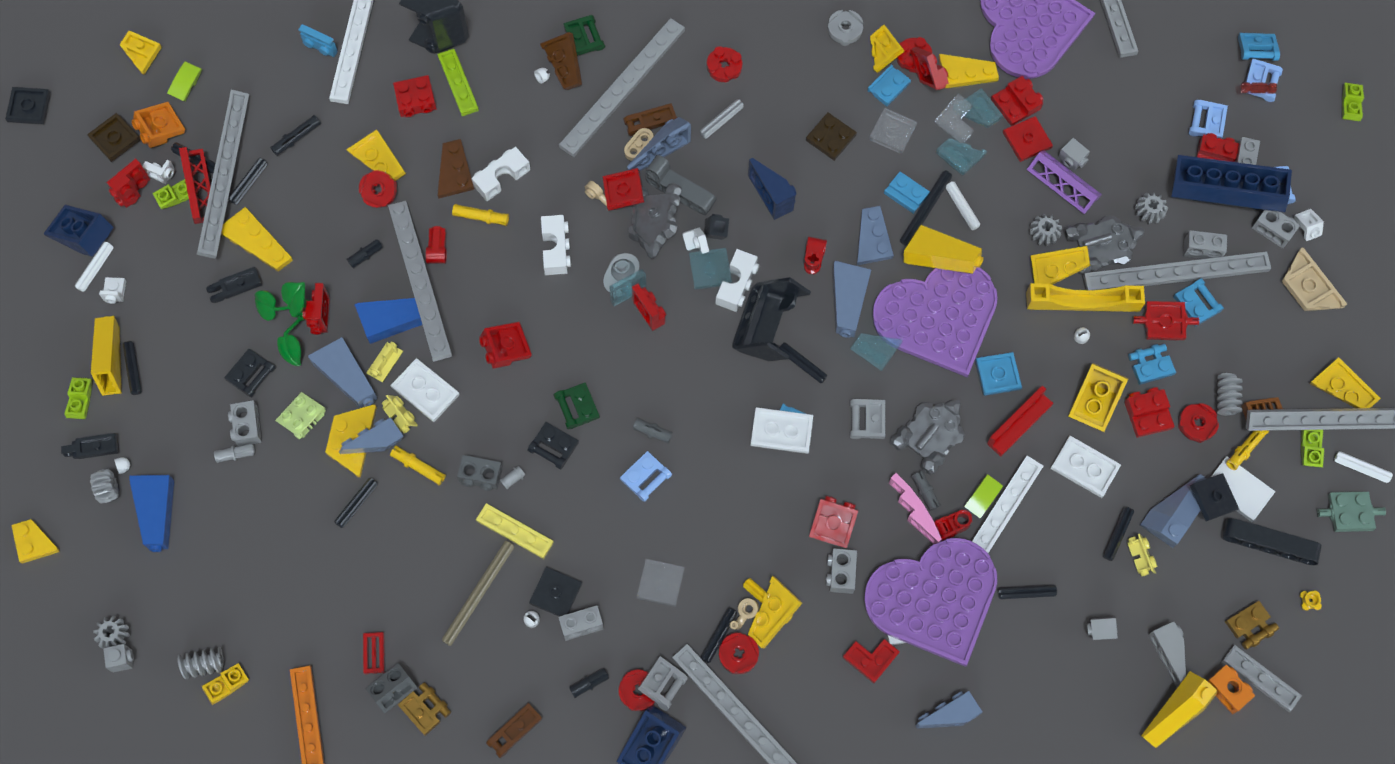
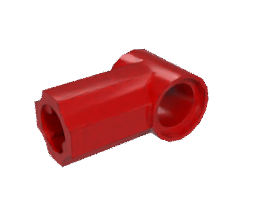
[426,226,447,264]

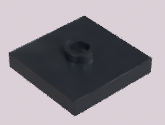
[5,87,50,124]
[1190,473,1239,522]
[529,567,582,617]

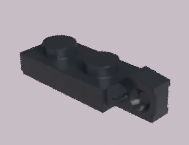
[61,433,118,459]

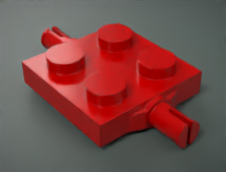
[1133,301,1199,340]

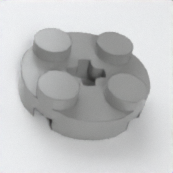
[827,10,863,46]

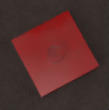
[1003,116,1053,162]
[602,168,644,210]

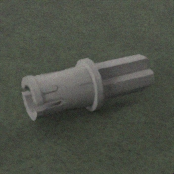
[214,444,255,463]

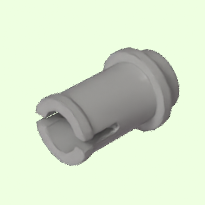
[500,466,525,489]

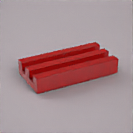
[363,632,385,675]

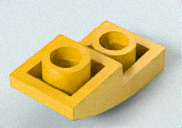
[202,663,249,705]

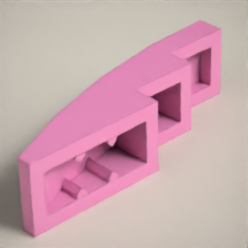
[889,473,942,544]

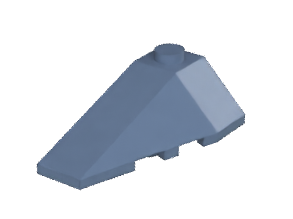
[627,117,691,171]
[1140,474,1207,548]

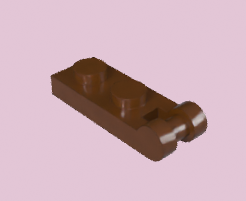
[623,103,677,136]
[486,703,542,758]

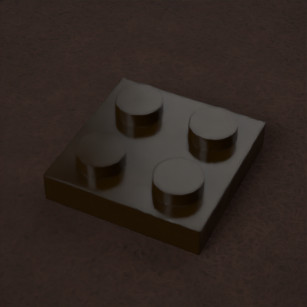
[806,112,857,161]
[87,113,140,162]

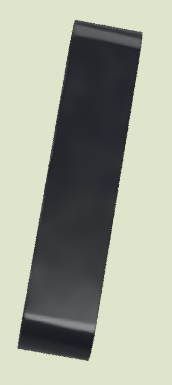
[1223,518,1322,566]

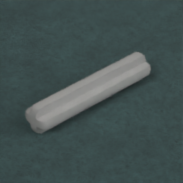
[700,99,744,139]

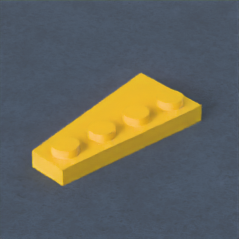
[221,207,293,272]

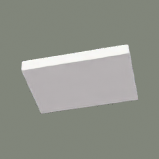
[390,358,460,422]
[751,407,813,454]
[1051,436,1121,498]
[1211,456,1275,522]

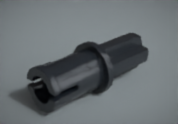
[347,239,383,269]
[569,669,609,698]

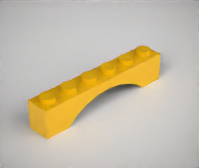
[1026,283,1145,312]

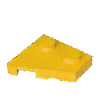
[870,25,904,73]
[120,31,162,75]
[11,519,60,564]

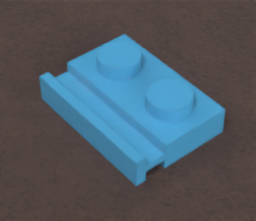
[298,24,338,57]
[867,64,911,106]
[884,172,930,214]

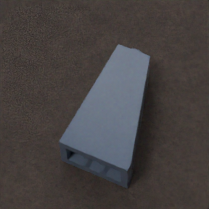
[832,261,871,338]
[308,337,377,408]

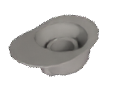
[603,253,640,295]

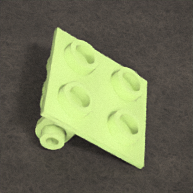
[275,392,326,440]

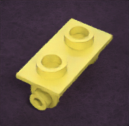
[366,342,403,383]
[382,395,418,433]
[1127,534,1158,577]

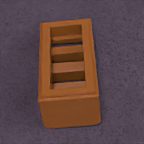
[1241,397,1283,420]

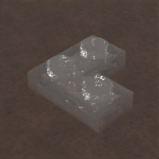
[934,93,974,145]

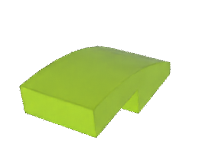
[167,61,202,102]
[1342,83,1364,121]
[153,179,198,209]
[64,377,92,419]
[1301,430,1324,468]
[964,474,1003,518]

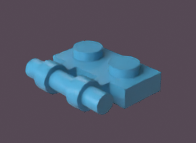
[1128,344,1176,385]

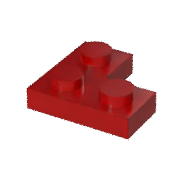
[843,639,900,683]

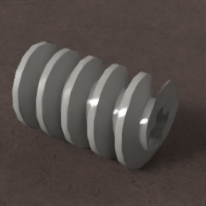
[1217,373,1243,416]
[177,647,224,679]

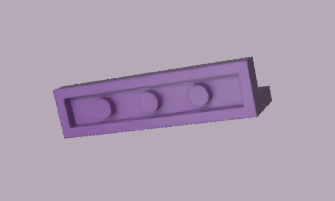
[1027,150,1102,214]

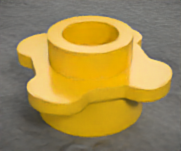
[1300,591,1322,611]

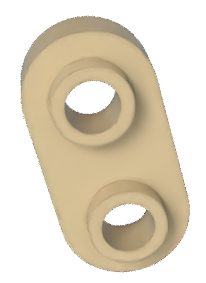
[624,128,654,161]

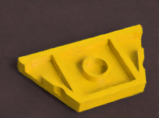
[325,405,377,478]

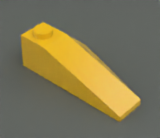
[1141,671,1217,748]

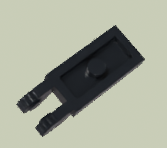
[206,267,262,303]

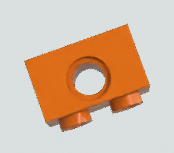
[1207,664,1256,715]

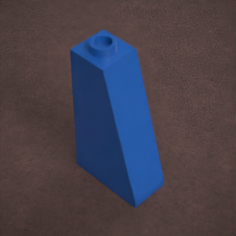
[355,298,422,344]
[129,475,174,552]

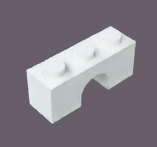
[472,146,530,201]
[541,215,571,275]
[716,249,759,312]

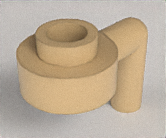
[585,181,607,206]
[730,598,759,630]

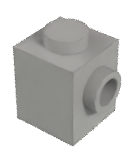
[1058,138,1090,171]
[1087,617,1118,640]
[103,644,134,673]

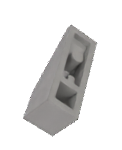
[1148,622,1186,688]

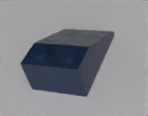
[748,158,797,220]
[43,205,114,257]
[616,706,687,764]

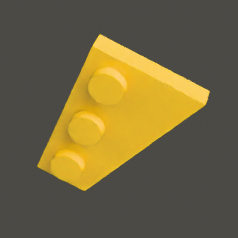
[938,54,999,89]
[346,130,406,181]
[1031,246,1090,285]
[1309,357,1381,408]
[748,576,802,648]

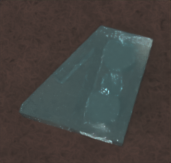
[953,88,1003,128]
[936,138,987,175]
[850,333,903,371]

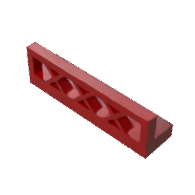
[179,147,210,224]
[987,386,1054,457]

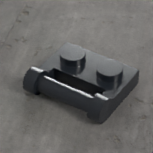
[224,349,276,397]
[527,422,579,470]

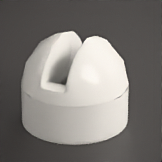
[534,68,550,84]
[1074,327,1090,344]
[114,457,130,474]
[523,611,540,628]

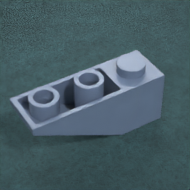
[339,417,404,454]
[916,691,982,729]

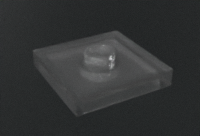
[869,108,917,154]
[637,559,685,607]

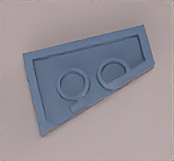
[857,206,894,265]

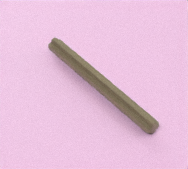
[442,541,514,646]

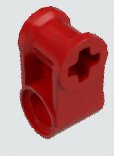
[804,237,827,274]
[934,510,972,542]

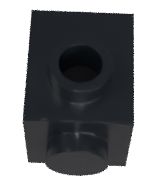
[704,214,729,240]

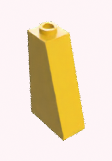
[904,225,983,274]
[91,316,122,396]

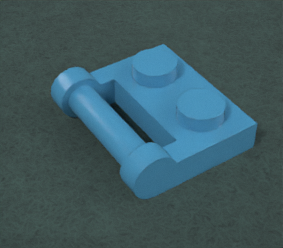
[1238,33,1280,61]
[1173,278,1224,327]

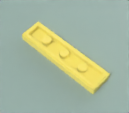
[476,503,554,559]

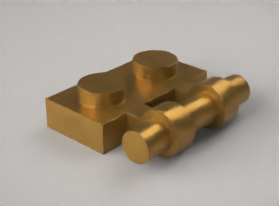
[1225,601,1279,650]
[398,682,451,736]

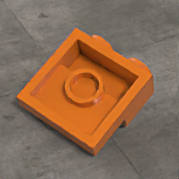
[132,102,185,148]

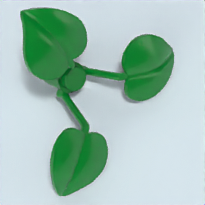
[254,282,309,366]

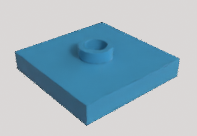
[975,352,1022,396]

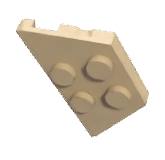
[1282,248,1347,311]

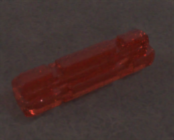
[1240,82,1277,94]

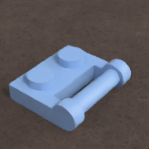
[1243,59,1283,102]
[1189,100,1228,139]
[620,451,672,502]

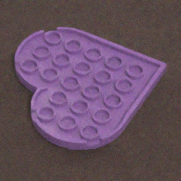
[980,0,1095,79]
[873,267,997,377]
[864,538,997,667]

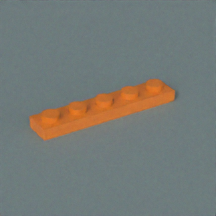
[290,666,324,764]

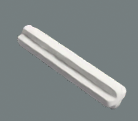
[946,181,980,230]
[75,242,113,292]
[1334,451,1393,483]

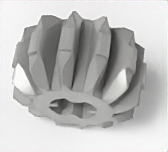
[1135,192,1168,224]
[1030,214,1062,247]
[90,469,119,503]
[93,616,130,649]

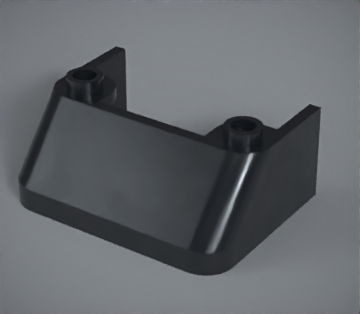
[399,0,469,53]
[732,277,811,361]

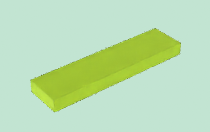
[437,49,479,116]

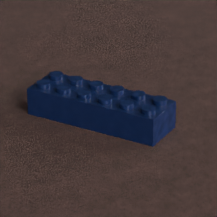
[1171,155,1292,212]

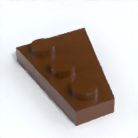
[540,32,582,90]
[437,139,474,199]

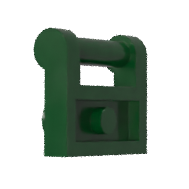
[563,15,605,56]
[553,382,600,429]

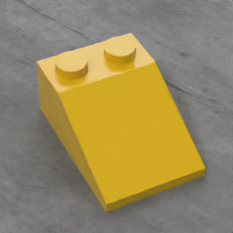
[1068,363,1128,432]

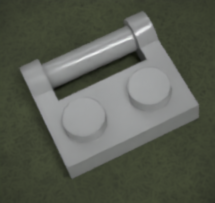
[850,399,885,439]
[638,656,688,711]

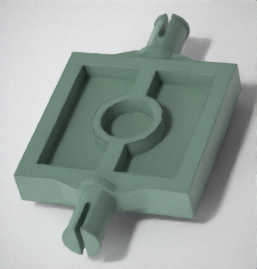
[1317,492,1386,532]

